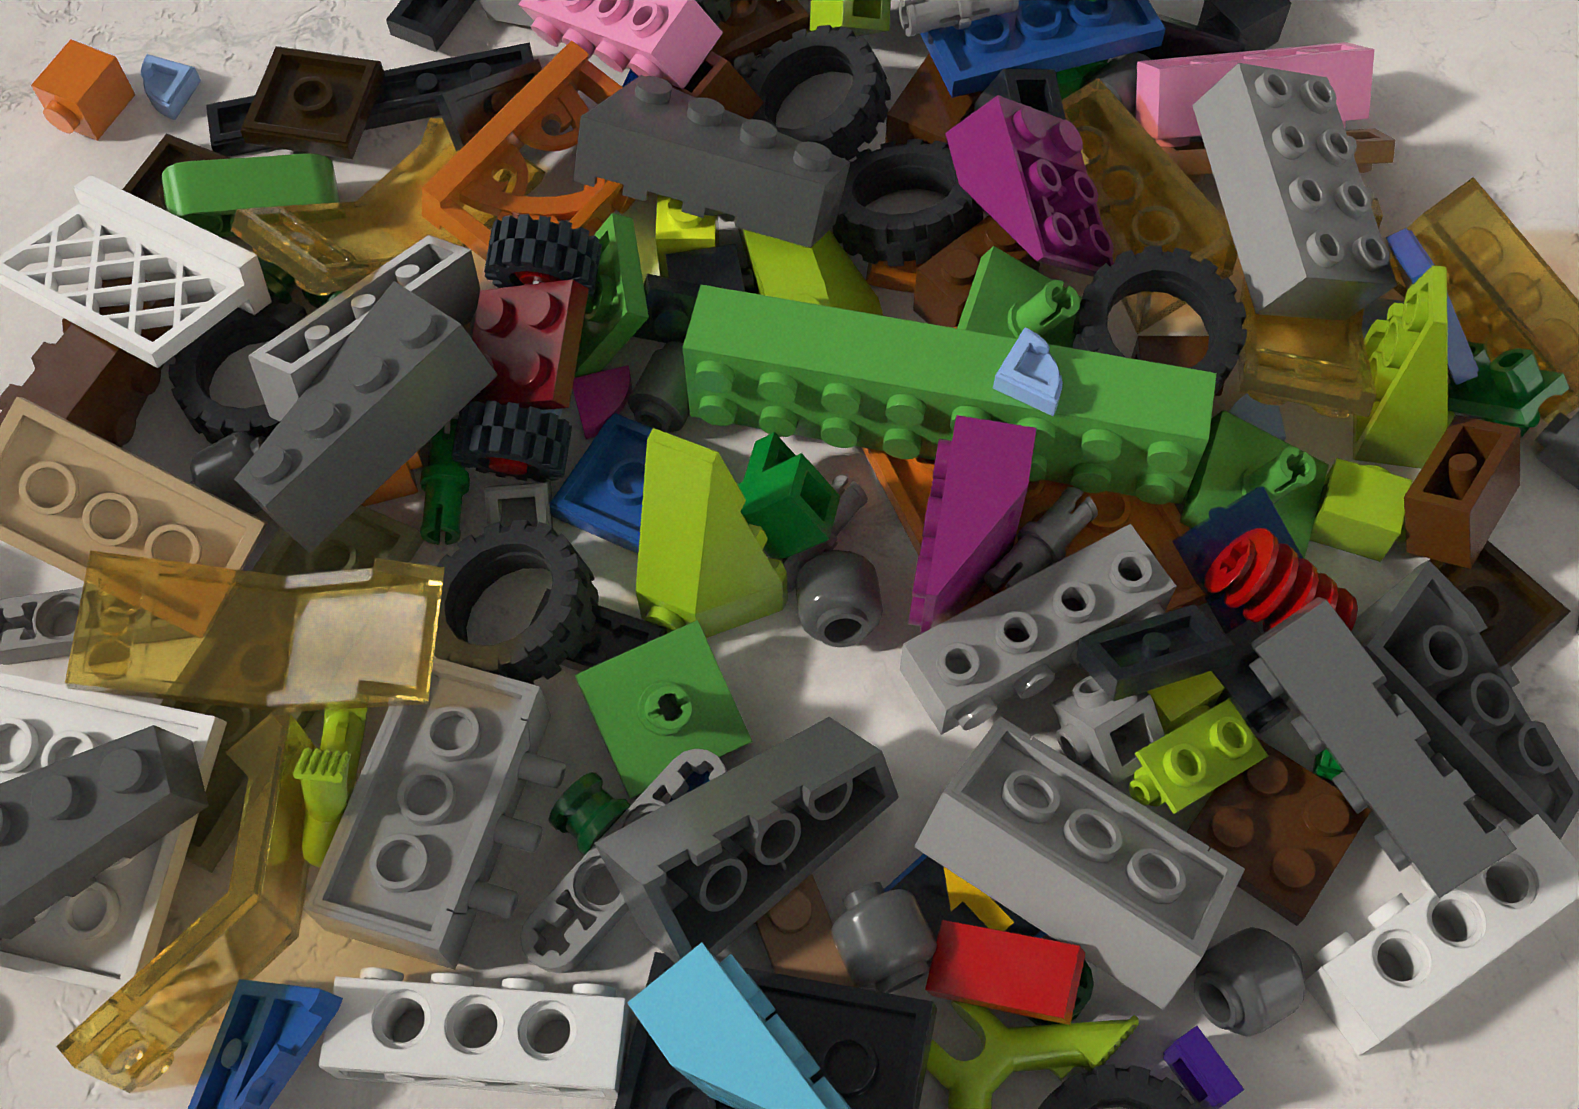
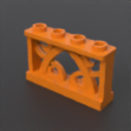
[422,40,636,261]

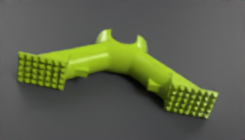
[293,682,375,868]
[926,1000,1139,1109]

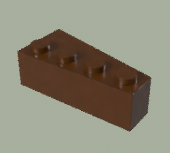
[0,277,175,448]

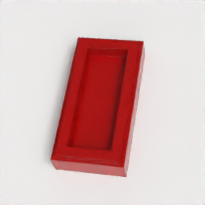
[925,920,1086,1025]

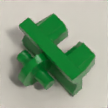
[1448,342,1569,438]

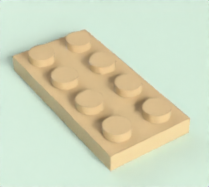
[0,397,268,640]

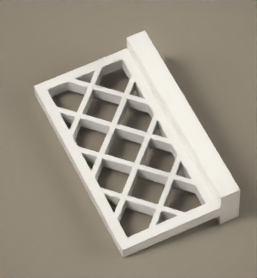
[0,175,272,368]

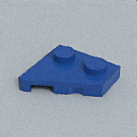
[188,979,343,1109]

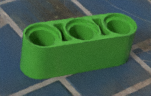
[162,153,342,237]

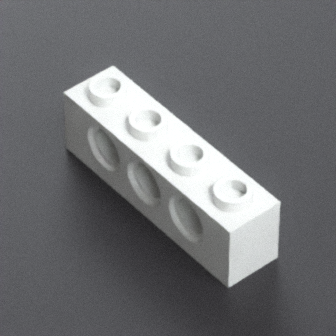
[1305,814,1579,1055]
[318,967,632,1100]

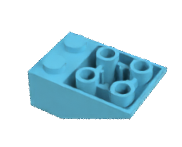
[627,942,851,1109]

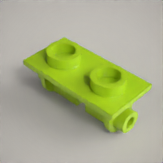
[1129,699,1268,814]

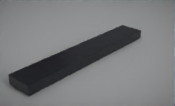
[206,42,534,157]

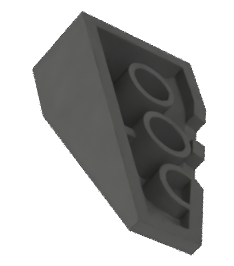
[1351,561,1579,840]

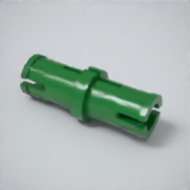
[420,418,470,545]

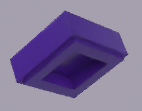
[1163,1026,1245,1109]

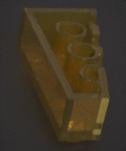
[1062,78,1238,334]
[1389,177,1579,424]

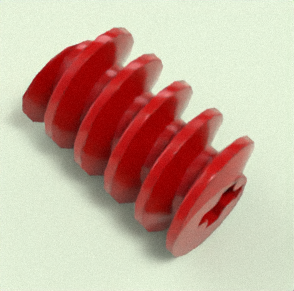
[1205,528,1358,633]

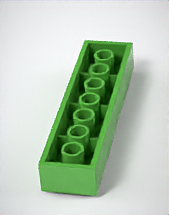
[683,285,1217,505]

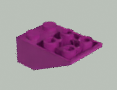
[945,95,1114,277]
[908,415,1036,634]

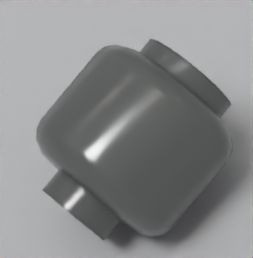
[189,431,267,515]
[795,550,883,647]
[831,882,937,993]
[1194,927,1305,1037]

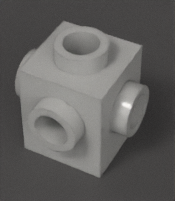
[1052,676,1165,785]

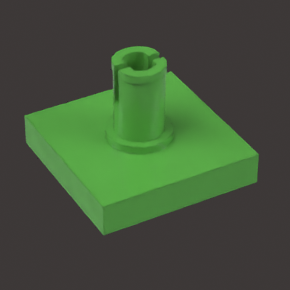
[574,213,649,378]
[957,246,1082,348]
[1180,409,1329,559]
[574,620,753,799]

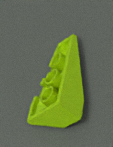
[738,228,883,316]
[1353,265,1455,469]
[636,428,788,638]

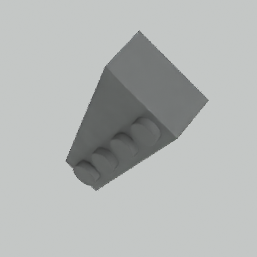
[573,75,850,248]
[234,281,497,553]
[1249,597,1517,898]
[594,717,899,963]
[0,725,209,940]

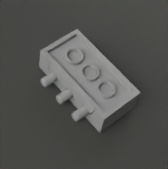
[1192,63,1397,321]
[303,651,566,970]
[914,716,1245,1010]

